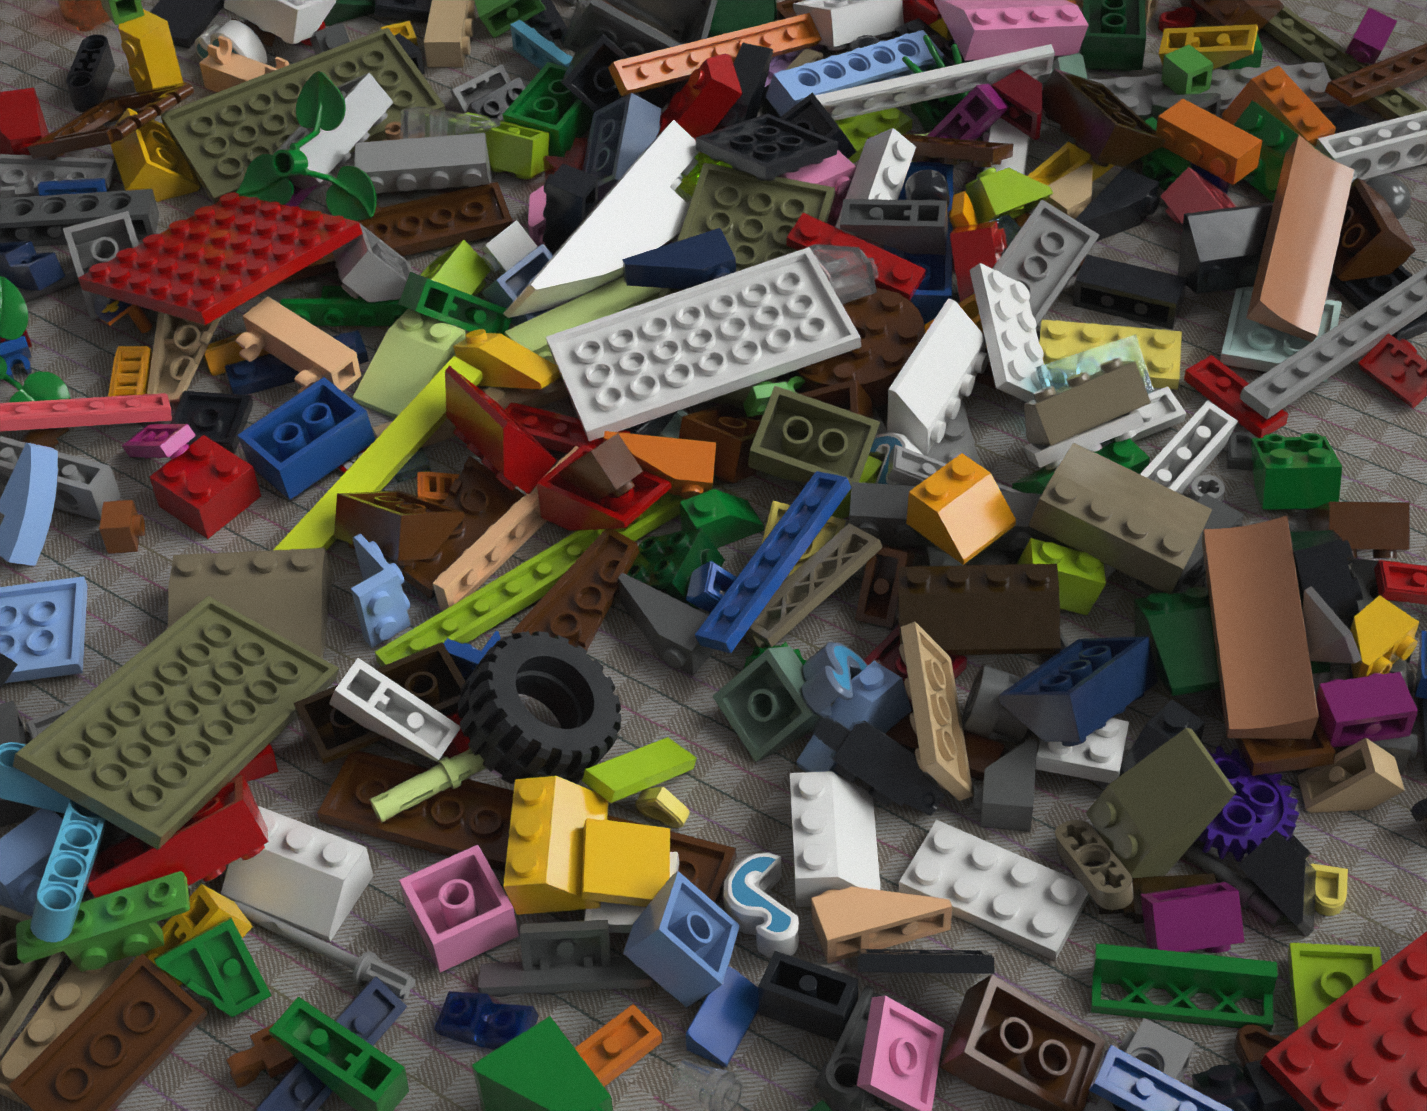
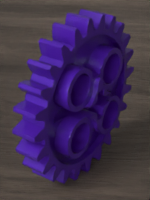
[1193,746,1299,862]

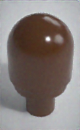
[21,427,69,449]

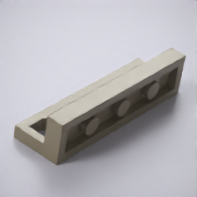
[745,523,883,649]

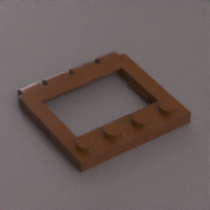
[27,82,194,160]

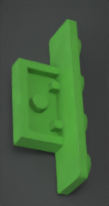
[16,871,190,972]

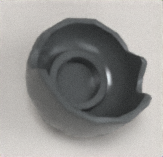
[1366,174,1411,219]

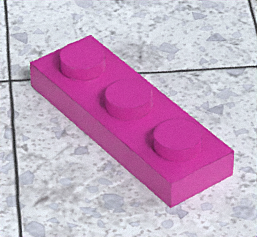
[122,424,196,459]

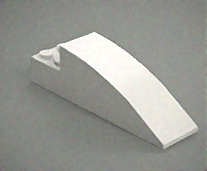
[503,120,699,318]

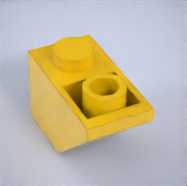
[1350,595,1419,679]

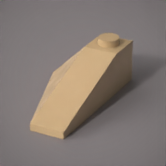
[147,312,222,403]

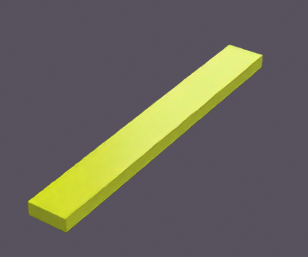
[273,356,483,550]

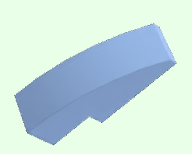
[0,443,58,566]

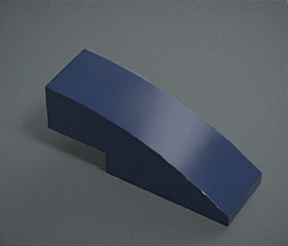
[0,241,65,291]

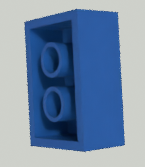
[237,377,376,500]

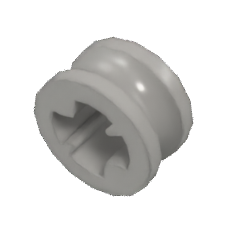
[1189,475,1225,503]

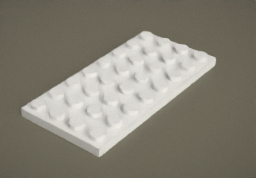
[546,247,862,441]

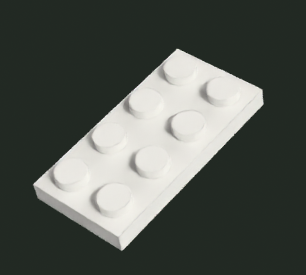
[970,263,1051,402]
[899,820,1090,961]

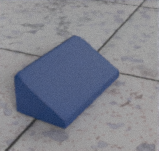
[685,966,759,1068]

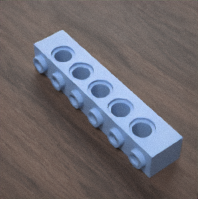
[766,30,944,116]

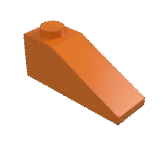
[604,431,716,499]

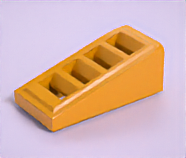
[108,346,152,397]

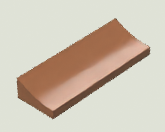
[1246,135,1354,342]
[1201,516,1319,739]

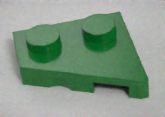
[153,917,272,1018]

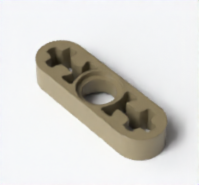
[1055,820,1134,910]

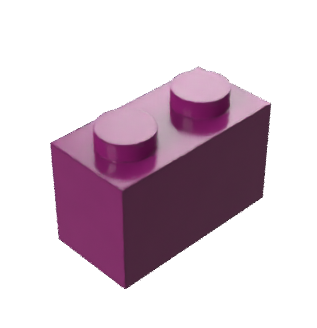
[1316,672,1418,748]
[1140,882,1245,953]

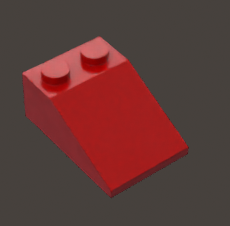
[537,445,672,531]

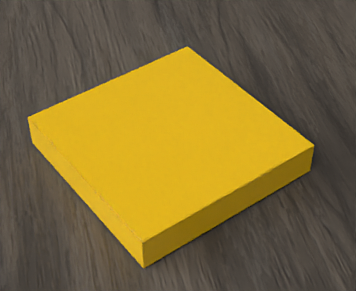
[581,818,670,907]

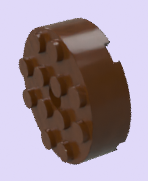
[788,285,925,408]

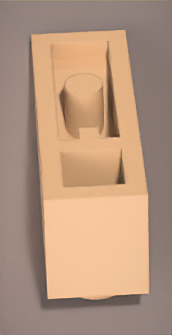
[811,887,952,964]

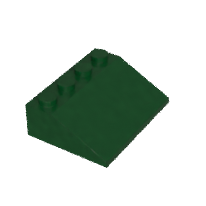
[1134,587,1330,696]

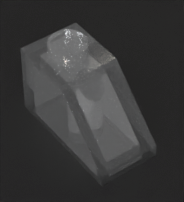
[809,244,879,304]

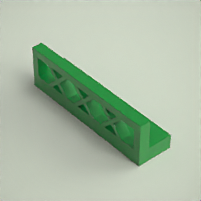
[1091,943,1278,1032]

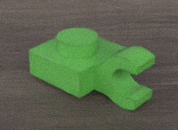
[743,376,805,417]

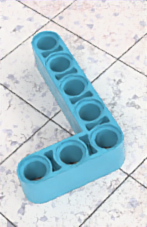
[0,742,108,942]

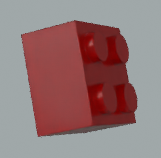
[149,435,261,539]

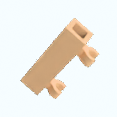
[199,36,289,92]
[235,296,361,394]

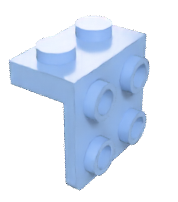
[351,534,411,648]

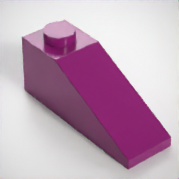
[917,84,1010,162]

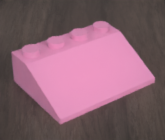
[934,0,1089,60]

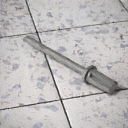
[235,901,416,1000]

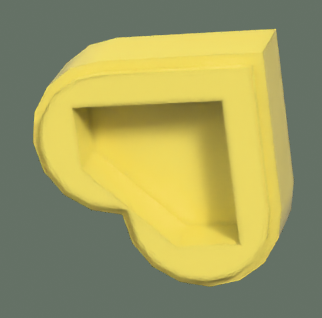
[635,787,690,828]
[1310,864,1348,916]

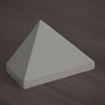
[450,64,511,114]
[1303,586,1362,664]

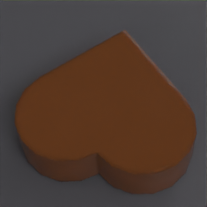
[1234,1024,1286,1069]

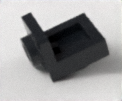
[1192,1063,1260,1111]

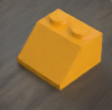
[906,453,1016,565]

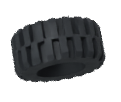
[458,631,622,784]

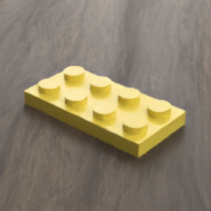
[1039,319,1182,390]

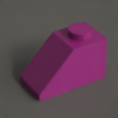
[1345,8,1397,65]

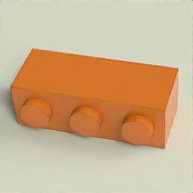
[1156,99,1262,185]

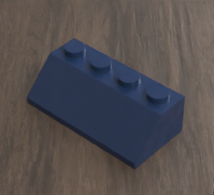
[998,637,1158,746]

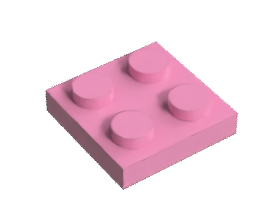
[857,996,945,1111]

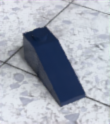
[622,228,736,289]

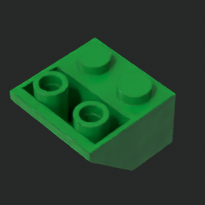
[1251,433,1342,510]

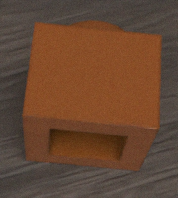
[99,500,145,554]

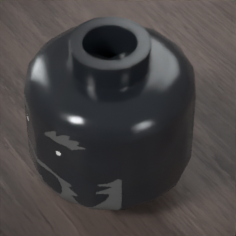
[905,170,950,209]

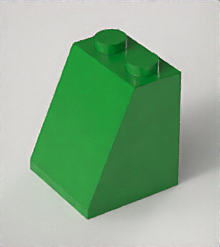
[472,1016,613,1111]

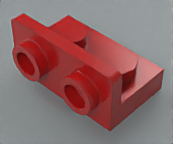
[1358,333,1427,409]

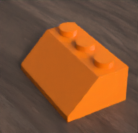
[1222,65,1336,147]

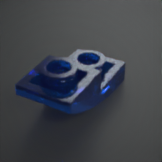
[434,991,539,1050]

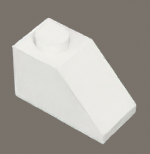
[482,220,538,275]

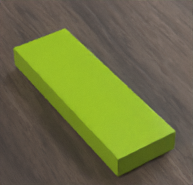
[582,737,697,803]

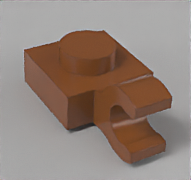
[226,1023,298,1088]

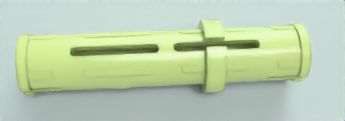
[369,748,486,823]

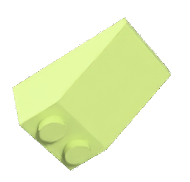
[353,308,466,419]

